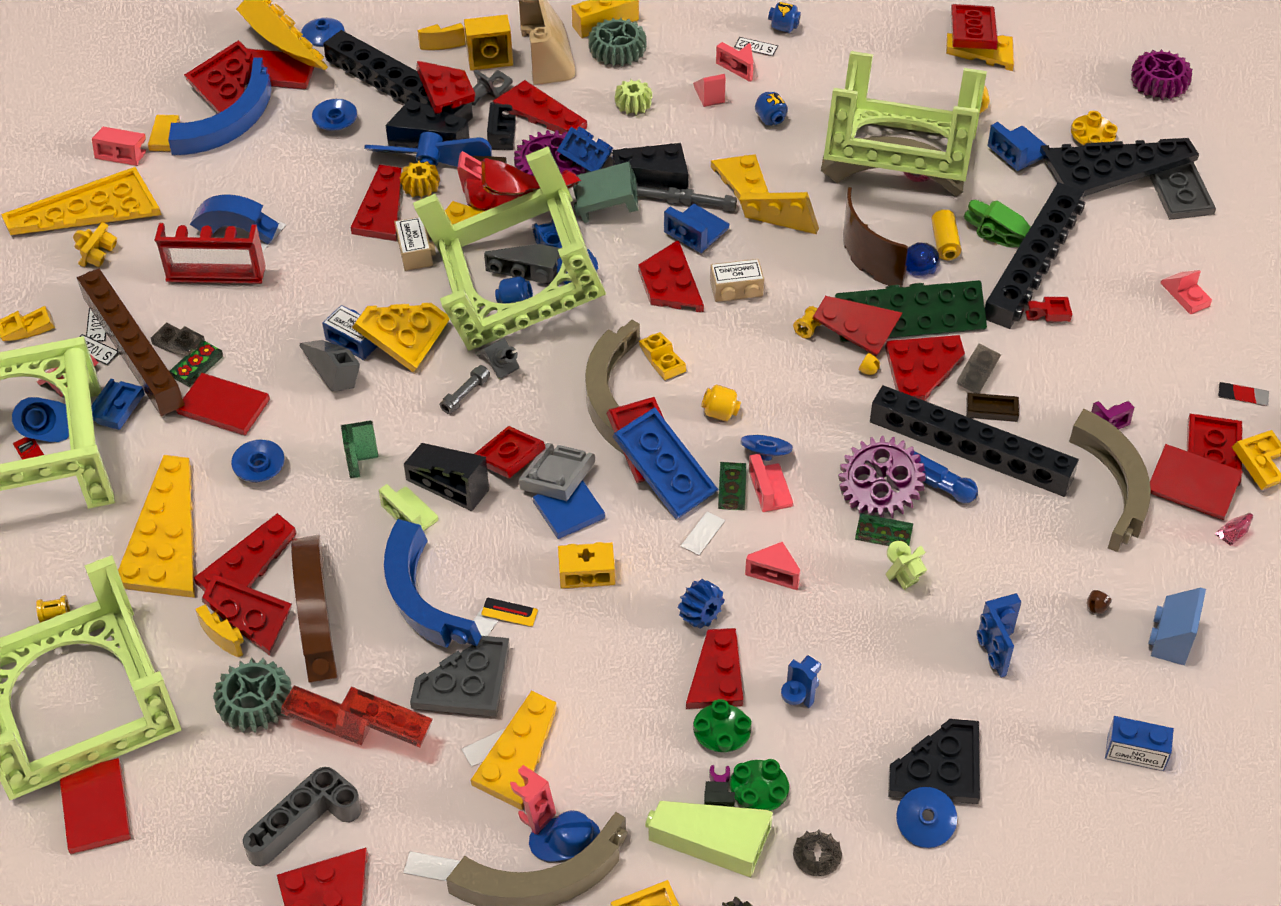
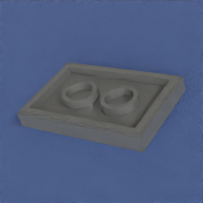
[1149,162,1216,220]

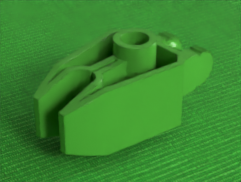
[964,199,1031,247]

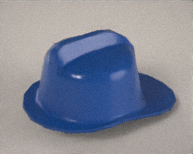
[12,397,69,442]
[529,810,600,862]

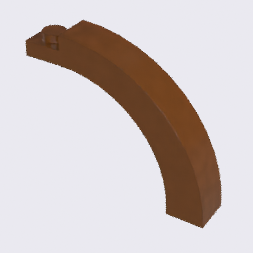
[291,535,338,683]

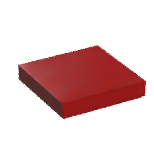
[474,426,546,479]

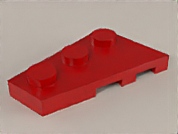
[686,628,743,709]

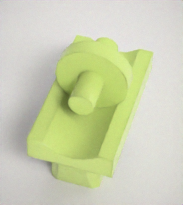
[886,541,927,590]

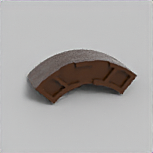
[843,187,908,287]

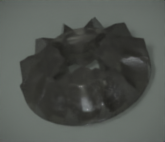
[793,829,842,876]

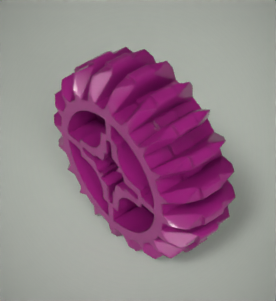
[1131,49,1193,100]

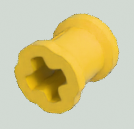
[793,306,822,338]
[36,595,70,623]

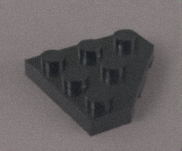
[888,719,980,804]

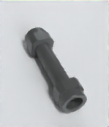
[636,182,681,204]
[679,188,737,212]
[439,365,490,414]

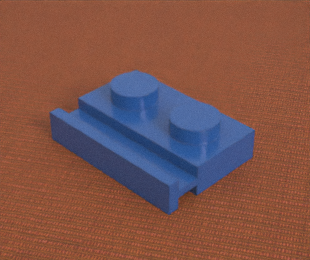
[91,379,145,430]

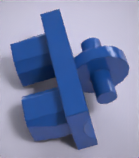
[781,655,821,708]

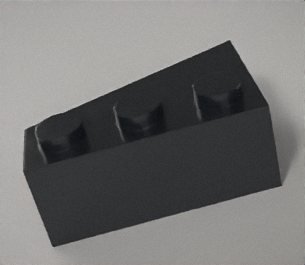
[385,99,470,148]

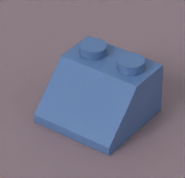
[1148,587,1206,666]

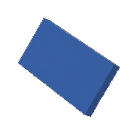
[612,407,719,520]

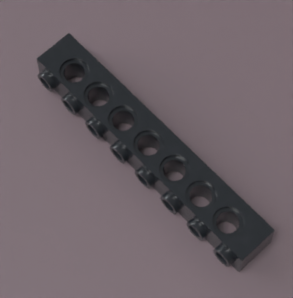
[323,30,473,122]
[985,182,1086,329]
[870,385,1079,497]

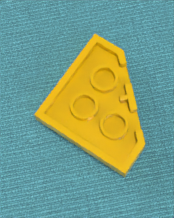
[352,303,450,372]

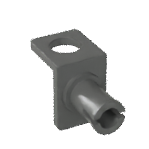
[472,69,513,106]
[476,338,520,379]

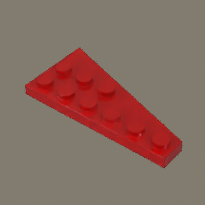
[277,847,368,906]

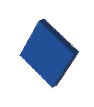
[533,480,605,539]

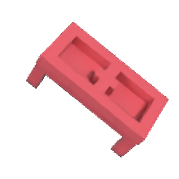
[92,126,146,166]
[510,765,556,835]

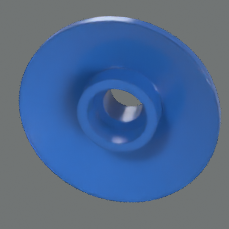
[301,17,345,47]
[312,99,357,131]
[741,435,793,461]
[231,439,285,482]
[896,787,957,848]

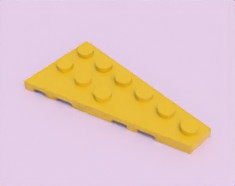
[1,167,161,235]
[118,455,195,598]

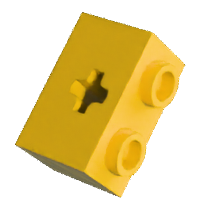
[558,542,615,589]

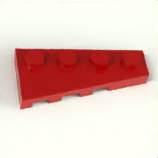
[493,80,587,134]
[350,165,402,241]
[194,513,297,592]

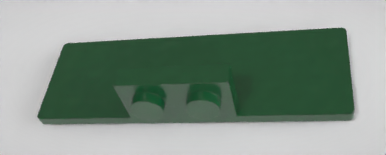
[835,280,987,343]

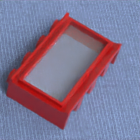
[154,223,266,284]

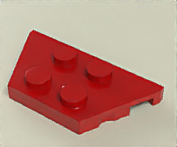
[416,61,475,113]
[638,241,704,312]

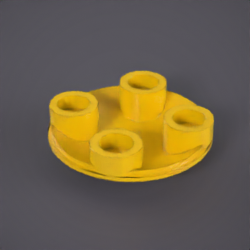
[1071,111,1118,145]

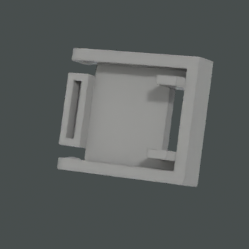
[518,443,595,501]

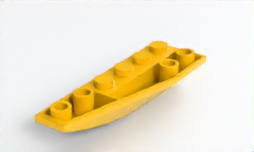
[236,0,328,70]

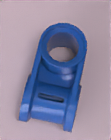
[532,219,562,248]

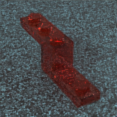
[281,685,433,748]

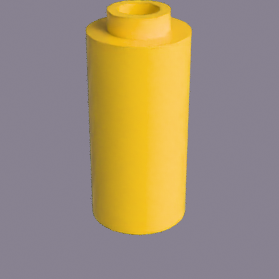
[931,210,961,260]

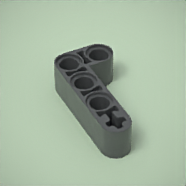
[243,766,362,867]

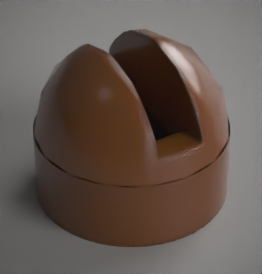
[1087,590,1112,614]

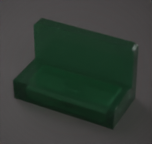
[341,420,378,478]

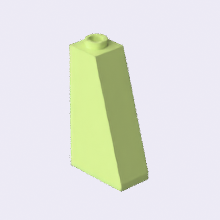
[645,801,773,878]

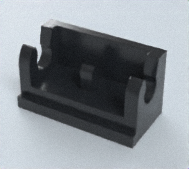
[487,102,516,150]

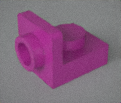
[1091,401,1135,430]

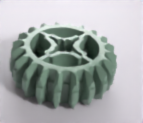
[588,18,647,67]
[213,657,293,733]

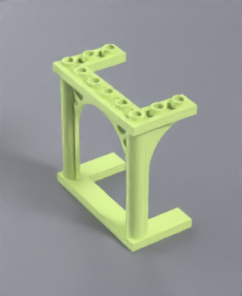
[823,51,987,182]
[413,147,606,351]
[0,336,115,509]
[0,555,182,800]

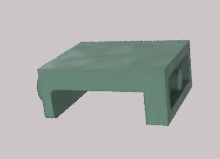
[573,162,638,223]

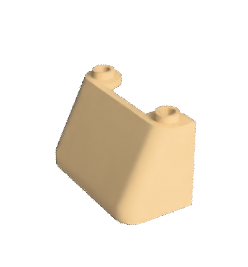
[519,0,575,85]

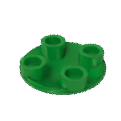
[693,699,752,752]
[730,759,789,811]

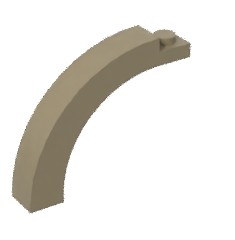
[821,136,964,197]
[585,320,640,454]
[1069,408,1151,552]
[446,812,628,906]

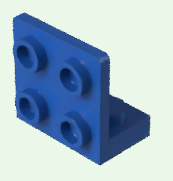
[987,122,1046,171]
[557,127,613,172]
[664,204,730,253]
[977,593,1021,678]

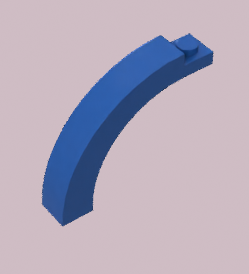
[168,58,272,155]
[384,519,482,648]

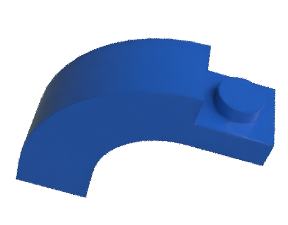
[189,194,279,244]

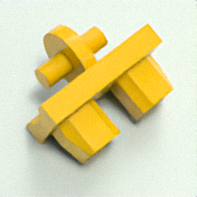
[73,222,117,268]

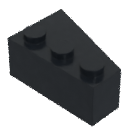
[612,143,689,190]
[404,443,489,511]

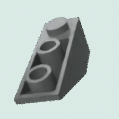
[484,244,561,284]
[299,340,360,391]

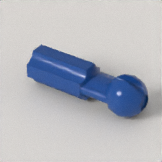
[913,451,978,503]

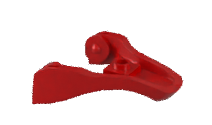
[464,158,581,211]

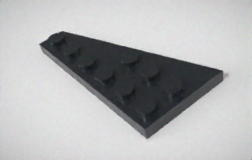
[1040,138,1199,197]

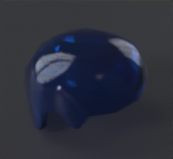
[906,242,940,276]

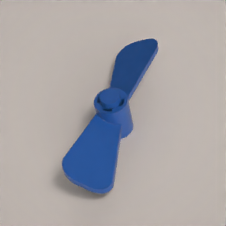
[364,132,492,167]

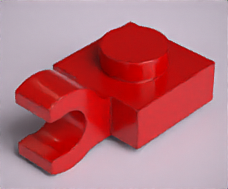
[1025,297,1073,322]

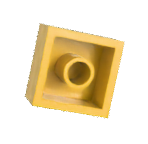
[464,14,513,71]

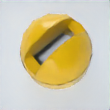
[858,353,880,375]

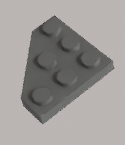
[410,635,510,717]

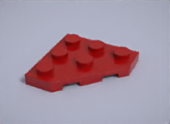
[184,40,253,113]
[885,335,965,401]

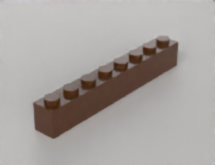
[76,268,185,416]

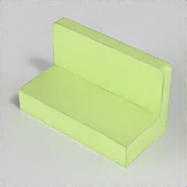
[379,484,438,531]

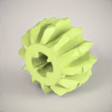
[615,79,652,115]

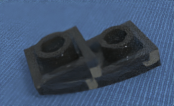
[151,322,205,355]
[956,343,1001,394]

